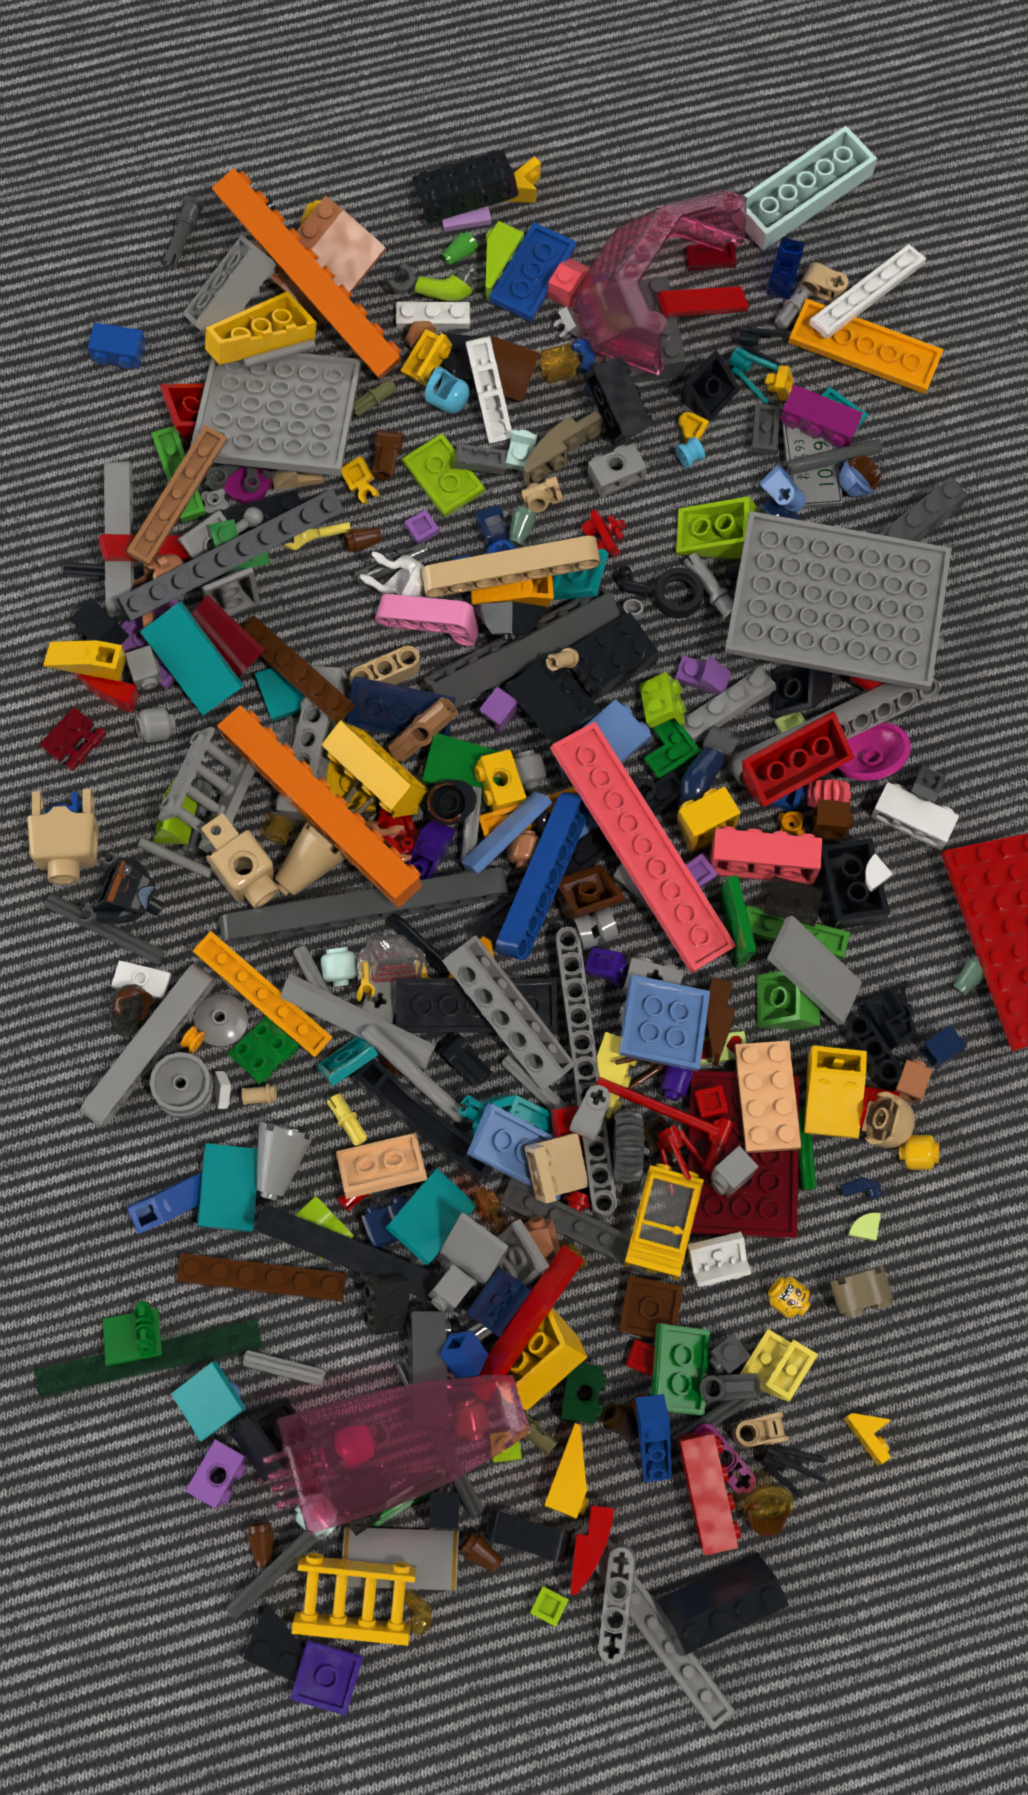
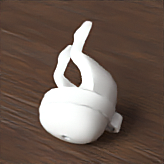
[360,552,425,597]

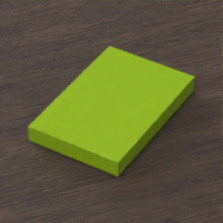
[401,433,485,518]

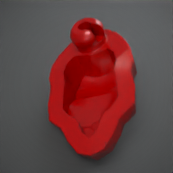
[377,807,418,854]

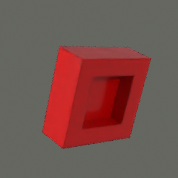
[694,1085,728,1119]

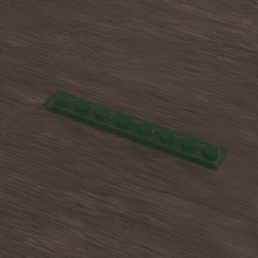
[35,1319,263,1399]

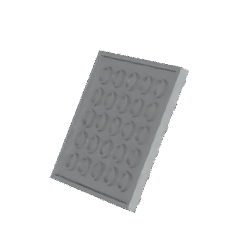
[190,353,361,476]

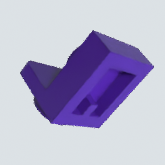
[584,947,629,987]

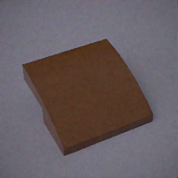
[491,336,539,402]

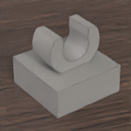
[553,307,587,340]

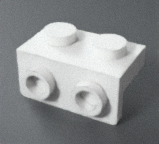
[687,1232,751,1287]

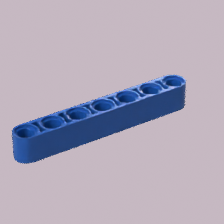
[496,792,590,960]

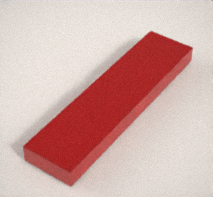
[657,286,749,317]
[98,534,191,562]

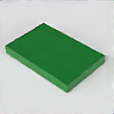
[421,733,502,801]
[717,875,757,968]
[651,1324,710,1416]

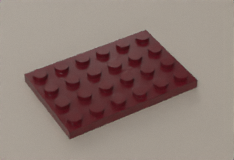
[686,1070,799,1240]

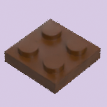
[618,1276,683,1339]

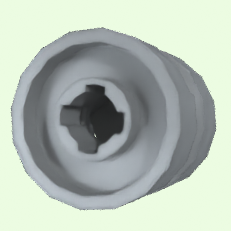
[572,907,619,950]

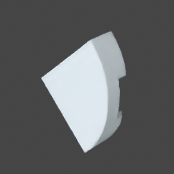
[865,854,892,892]
[214,1071,231,1109]

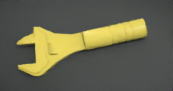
[285,522,351,550]

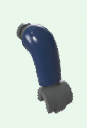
[677,725,740,810]

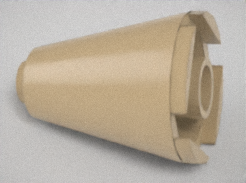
[275,822,346,896]

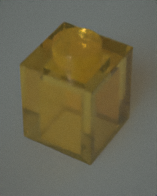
[540,343,579,384]

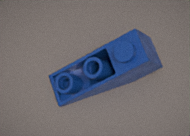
[127,1172,202,1234]
[636,1394,672,1482]

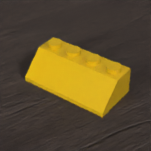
[321,720,429,814]

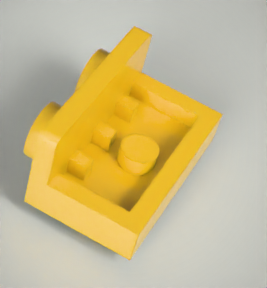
[400,329,452,386]

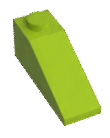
[485,221,524,302]

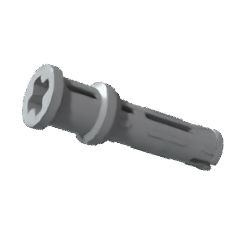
[684,553,734,623]

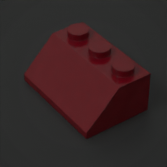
[191,595,265,678]

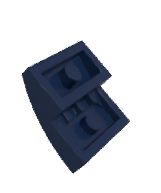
[466,1267,532,1337]

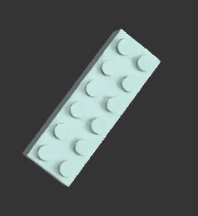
[732,126,877,250]

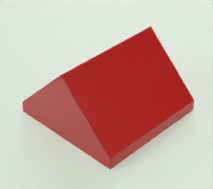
[160,383,205,443]

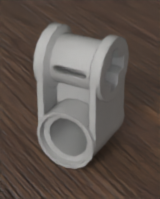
[569,1085,610,1141]

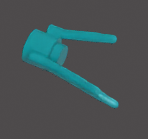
[729,347,779,404]

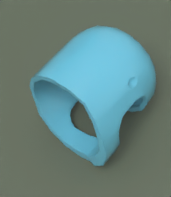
[425,367,469,414]

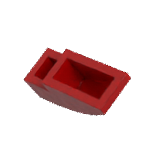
[72,672,140,713]
[569,1506,615,1595]

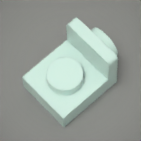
[506,430,537,472]

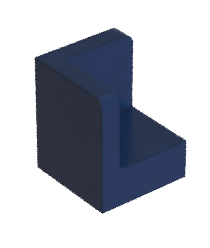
[476,504,509,549]
[920,1025,967,1070]

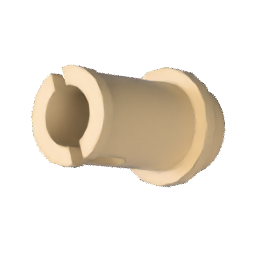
[546,648,579,671]
[242,1083,277,1105]

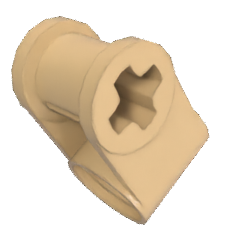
[799,262,848,304]
[732,1412,789,1448]

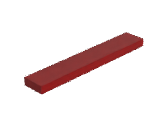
[468,1245,584,1402]

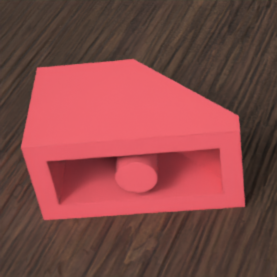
[547,258,592,308]

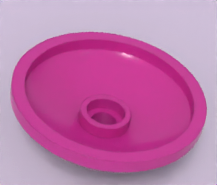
[836,722,911,781]

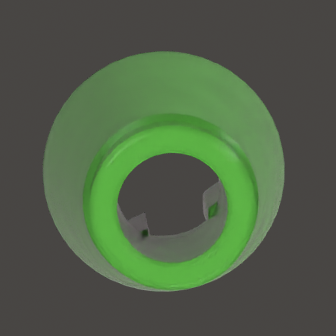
[441,231,479,266]

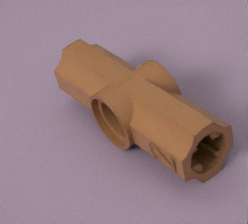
[387,697,458,762]

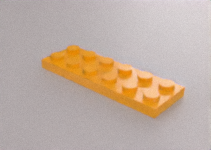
[788,298,944,394]

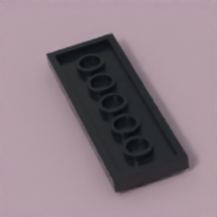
[395,978,557,1033]

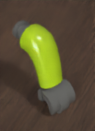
[386,262,479,302]

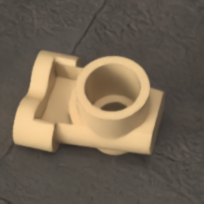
[521,476,563,513]

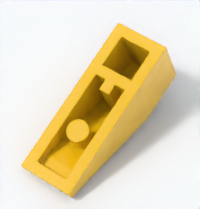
[544,1423,590,1519]

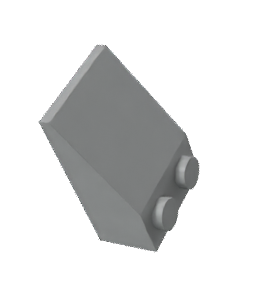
[199,567,260,616]
[439,1213,509,1290]

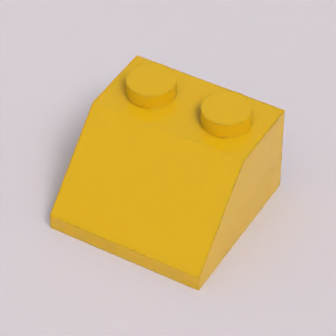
[677,786,741,854]

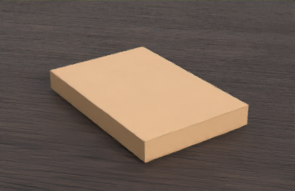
[336,1133,427,1199]

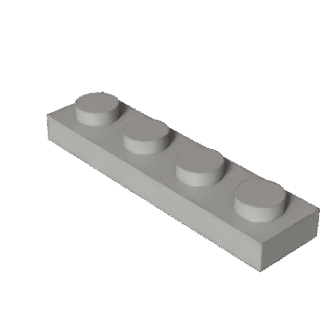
[682,668,776,743]

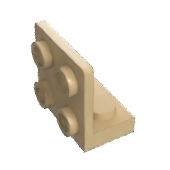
[525,1133,589,1203]

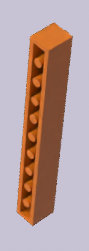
[212,168,402,380]
[217,705,422,909]

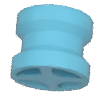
[675,437,706,468]

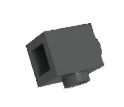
[709,1334,751,1375]

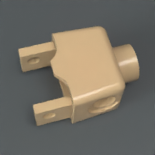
[27,789,99,885]
[201,813,280,909]

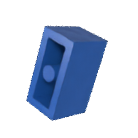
[88,322,146,369]

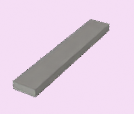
[280,973,436,1070]

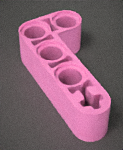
[375,594,481,646]

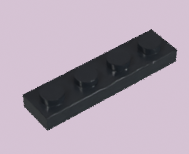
[200,491,301,542]

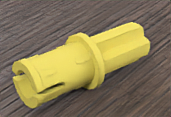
[327,1093,367,1146]

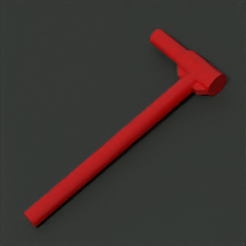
[596,1076,734,1173]

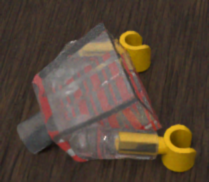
[356,932,430,1002]

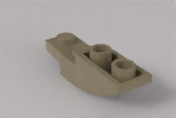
[524,411,602,487]

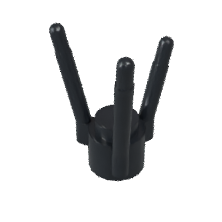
[738,325,790,367]
[761,1444,827,1498]

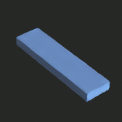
[461,791,552,874]

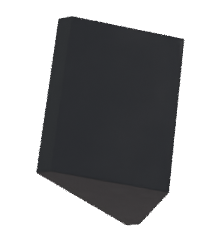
[680,351,740,422]

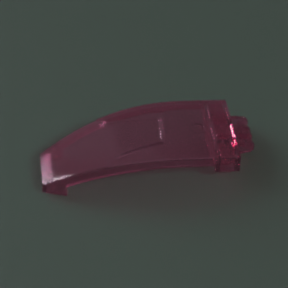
[263,1375,530,1535]

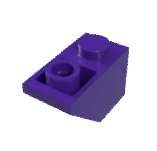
[407,820,456,880]

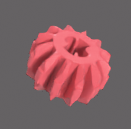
[806,779,851,808]

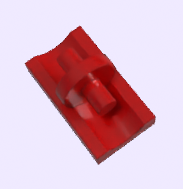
[581,509,626,558]

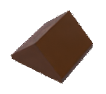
[556,864,625,920]

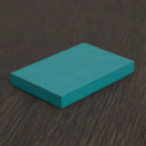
[197,1143,258,1232]
[385,1168,477,1266]

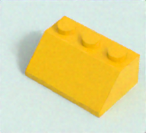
[500,1307,587,1411]

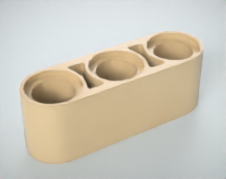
[350,646,420,685]

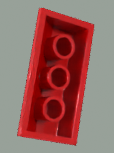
[742,711,855,807]

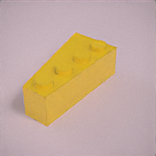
[205,291,317,365]

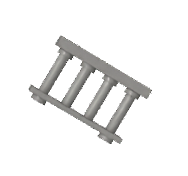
[158,727,255,853]

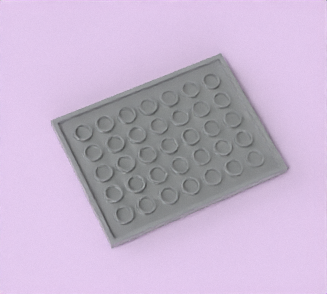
[724,511,952,691]

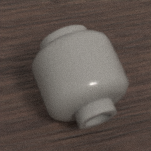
[135,707,176,743]
[514,750,546,790]

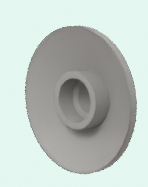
[194,994,248,1047]

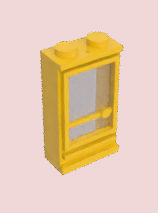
[624,1163,704,1280]

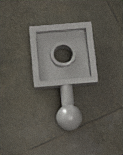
[177,507,263,560]

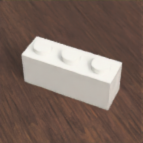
[871,782,959,851]

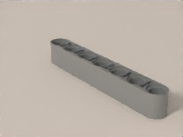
[104,461,134,613]
[80,963,217,1128]

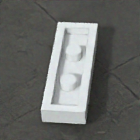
[396,302,470,329]

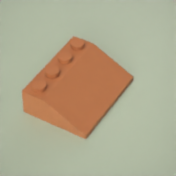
[269,195,387,325]

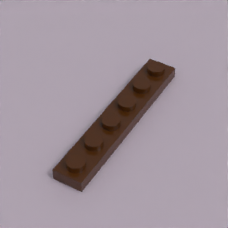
[242,615,355,725]
[176,1253,347,1303]

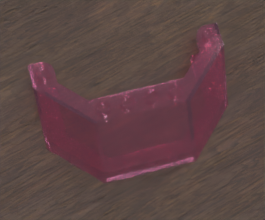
[571,189,747,375]

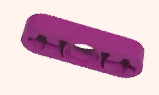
[692,1422,756,1494]

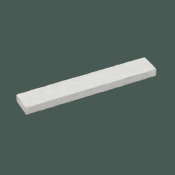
[809,244,926,339]

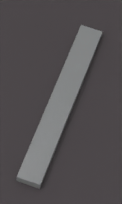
[571,1523,735,1731]

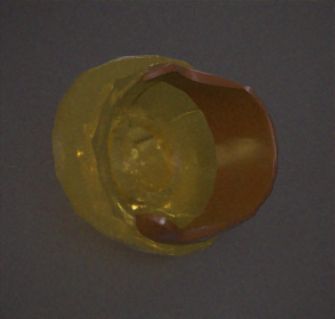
[743,1484,794,1536]

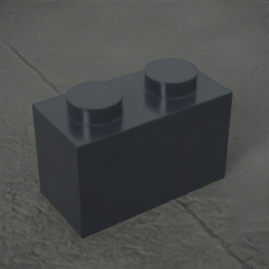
[69,598,130,645]
[429,1487,460,1531]

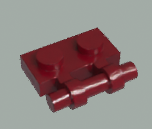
[39,707,107,772]

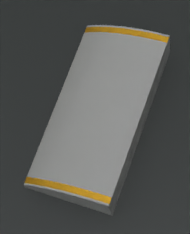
[342,1527,459,1591]

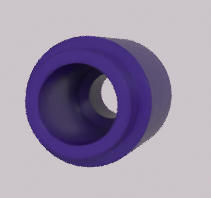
[659,1065,693,1101]

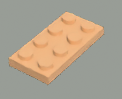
[734,1041,801,1153]

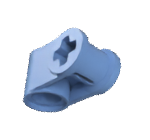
[760,464,806,512]

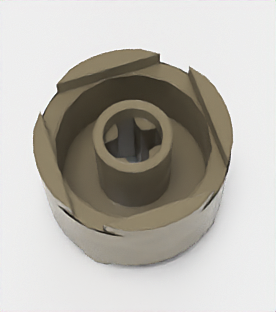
[829,1265,893,1318]

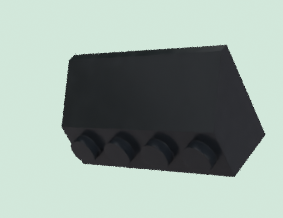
[655,1552,789,1656]

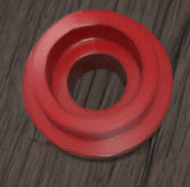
[564,1191,590,1212]

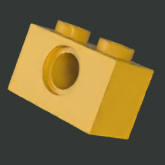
[475,749,526,812]

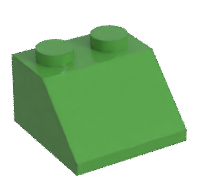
[757,971,820,1030]

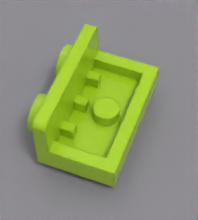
[640,672,686,728]

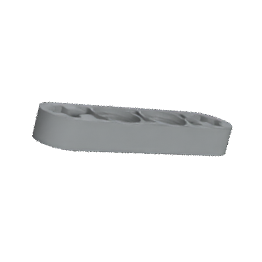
[598,1546,636,1664]

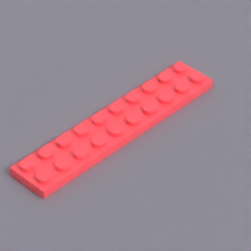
[550,722,736,973]

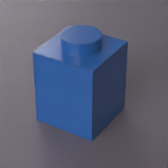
[440,1331,488,1379]

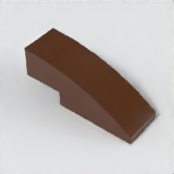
[705,977,736,1067]

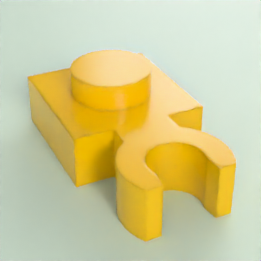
[341,456,379,505]

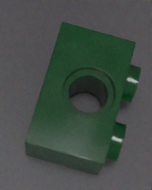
[560,1363,607,1426]

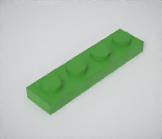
[151,426,206,523]
[746,905,850,960]

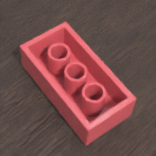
[709,826,822,885]

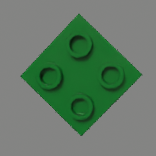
[227,1017,299,1085]
[103,1301,162,1366]

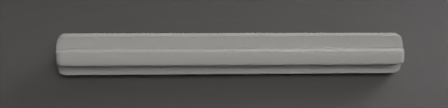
[361,1024,465,1123]

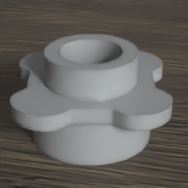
[201,489,229,514]

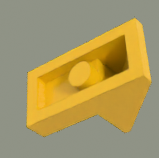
[505,156,541,203]
[843,1413,891,1466]

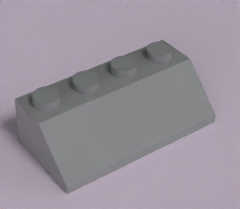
[182,235,277,334]

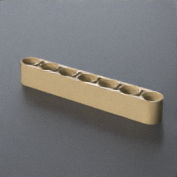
[422,536,600,597]

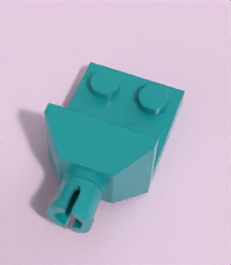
[459,1095,554,1137]

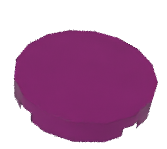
[223,464,271,504]

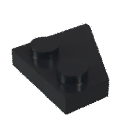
[243,1605,304,1682]

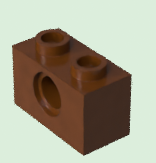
[810,799,854,844]

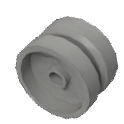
[150,1052,214,1119]

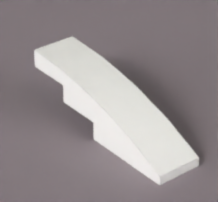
[465,336,512,443]

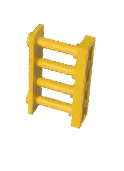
[292,1553,417,1646]

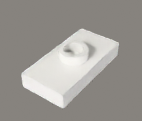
[111,961,172,1000]

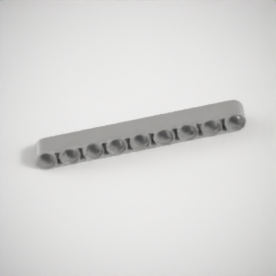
[727,677,940,787]

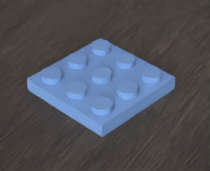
[618,974,710,1071]

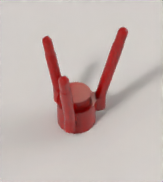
[656,1125,705,1196]

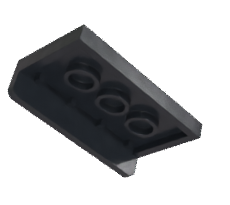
[412,149,519,223]

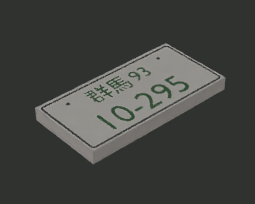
[781,421,843,509]

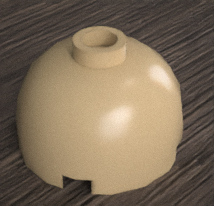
[861,1092,915,1148]

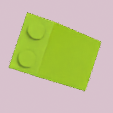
[676,496,760,559]

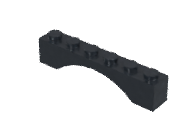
[353,1058,494,1186]

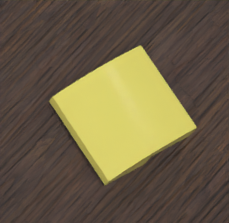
[740,1329,818,1402]

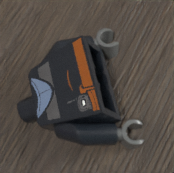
[80,851,164,927]

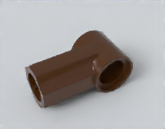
[372,429,404,481]

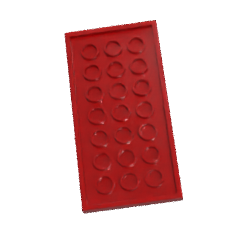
[941,833,1028,1052]

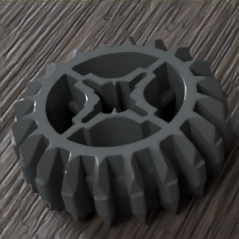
[611,1109,644,1183]

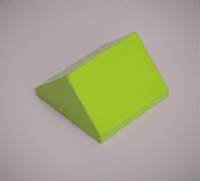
[153,780,198,844]

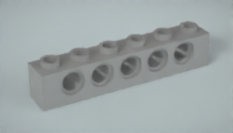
[276,666,350,822]
[442,935,575,1090]

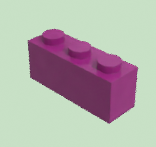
[779,385,863,447]

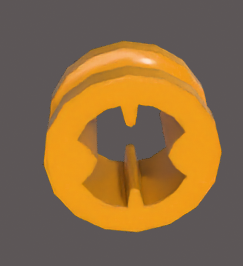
[180,1026,206,1053]

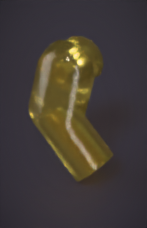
[404,1590,432,1635]

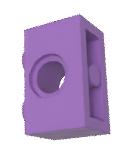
[186,1440,248,1509]

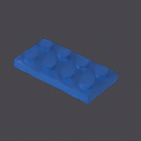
[489,222,577,322]

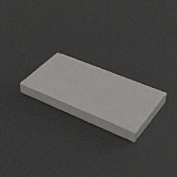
[767,916,862,1025]

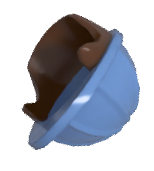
[840,455,881,498]

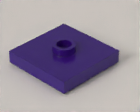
[289,1640,364,1716]

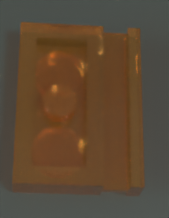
[474,1185,504,1235]

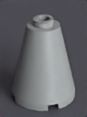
[256,1122,313,1200]

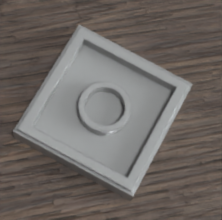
[497,1219,550,1286]

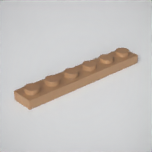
[126,425,227,567]

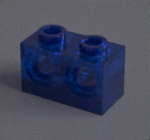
[766,237,805,299]

